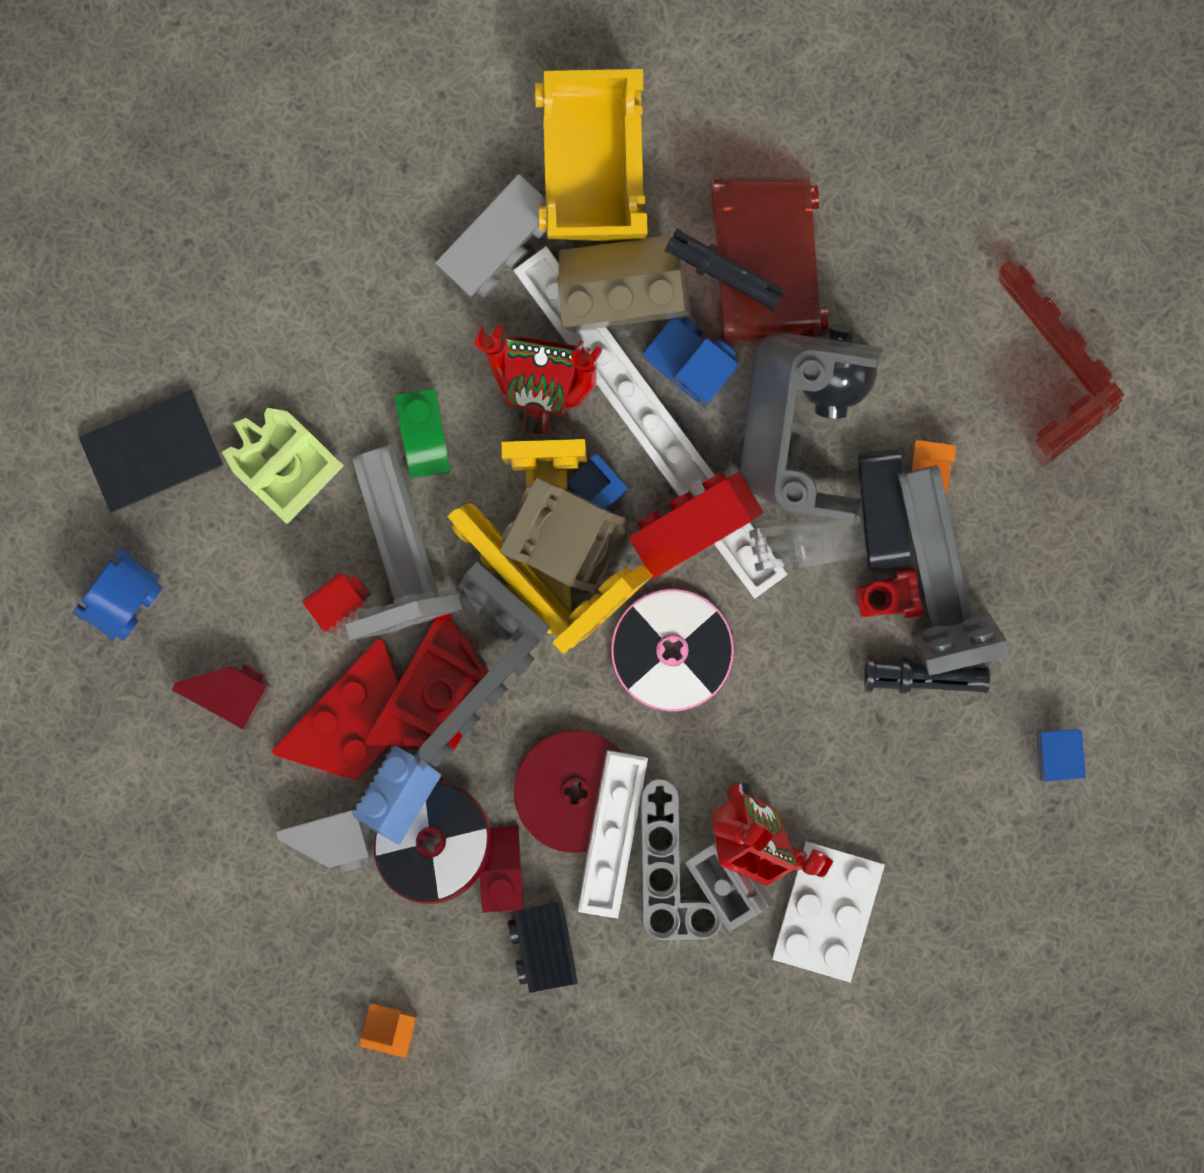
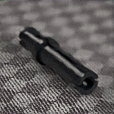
[664,228,786,312]

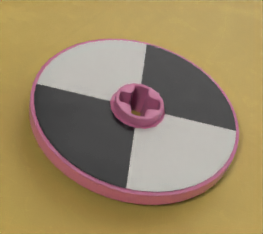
[611,589,734,711]

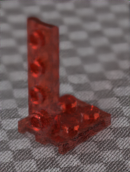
[999,259,1125,468]

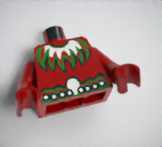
[475,326,602,434]
[712,783,834,886]

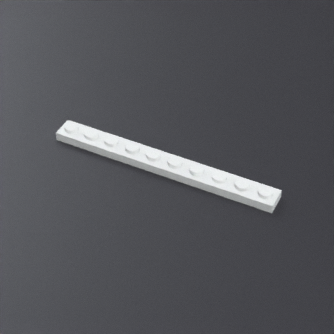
[513,247,788,599]

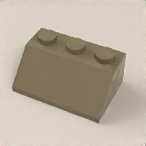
[558,235,691,332]

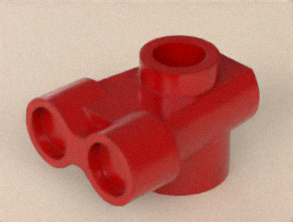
[855,567,923,619]

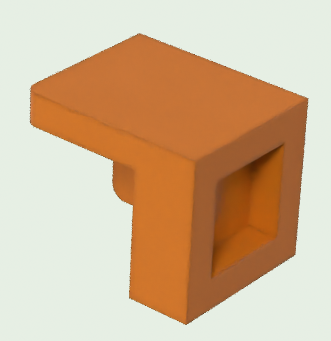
[909,440,956,495]
[358,1004,418,1058]

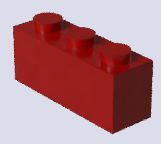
[628,471,764,579]

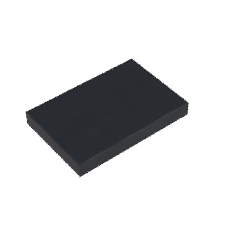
[79,390,224,513]

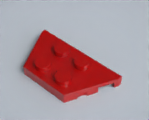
[364,613,489,752]
[271,638,399,781]

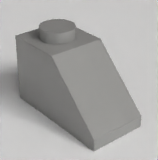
[276,809,371,873]

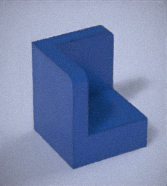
[567,452,628,510]
[1036,729,1086,782]

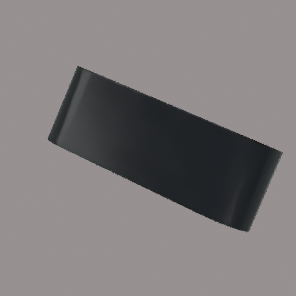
[858,449,911,570]

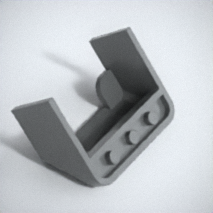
[740,332,883,522]

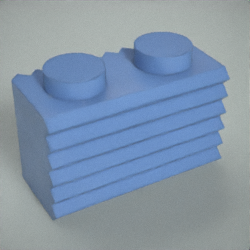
[352,746,441,845]

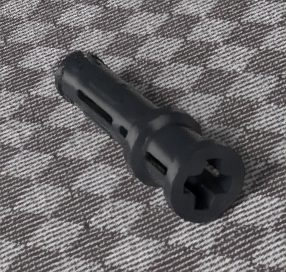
[864,655,990,694]

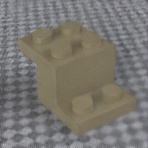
[500,478,631,593]

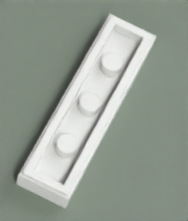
[576,750,648,918]

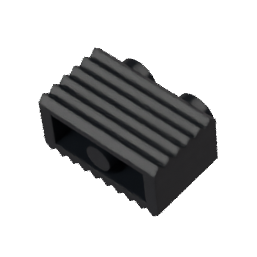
[508,901,578,993]

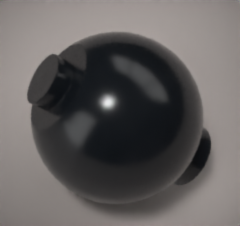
[802,324,878,419]

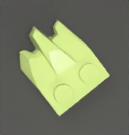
[222,408,344,524]

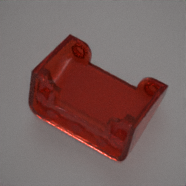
[711,177,828,347]

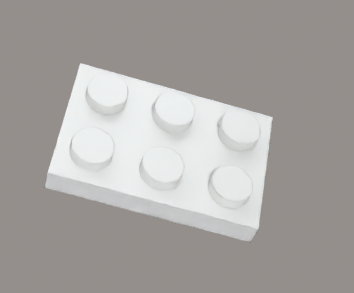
[771,841,885,983]

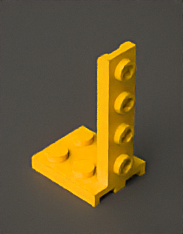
[501,439,587,610]
[447,503,653,654]

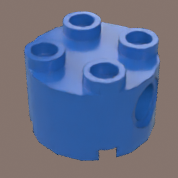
[72,547,162,642]

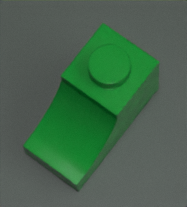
[395,389,451,479]

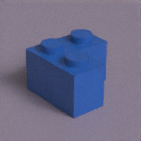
[642,317,739,408]

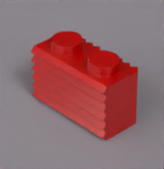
[302,572,371,633]

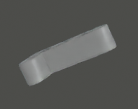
[641,779,722,940]

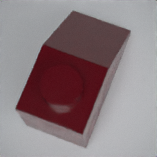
[171,664,270,729]
[480,826,524,913]

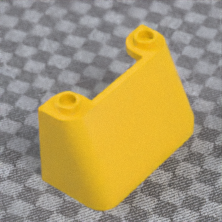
[535,69,648,242]

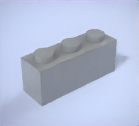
[435,174,547,300]

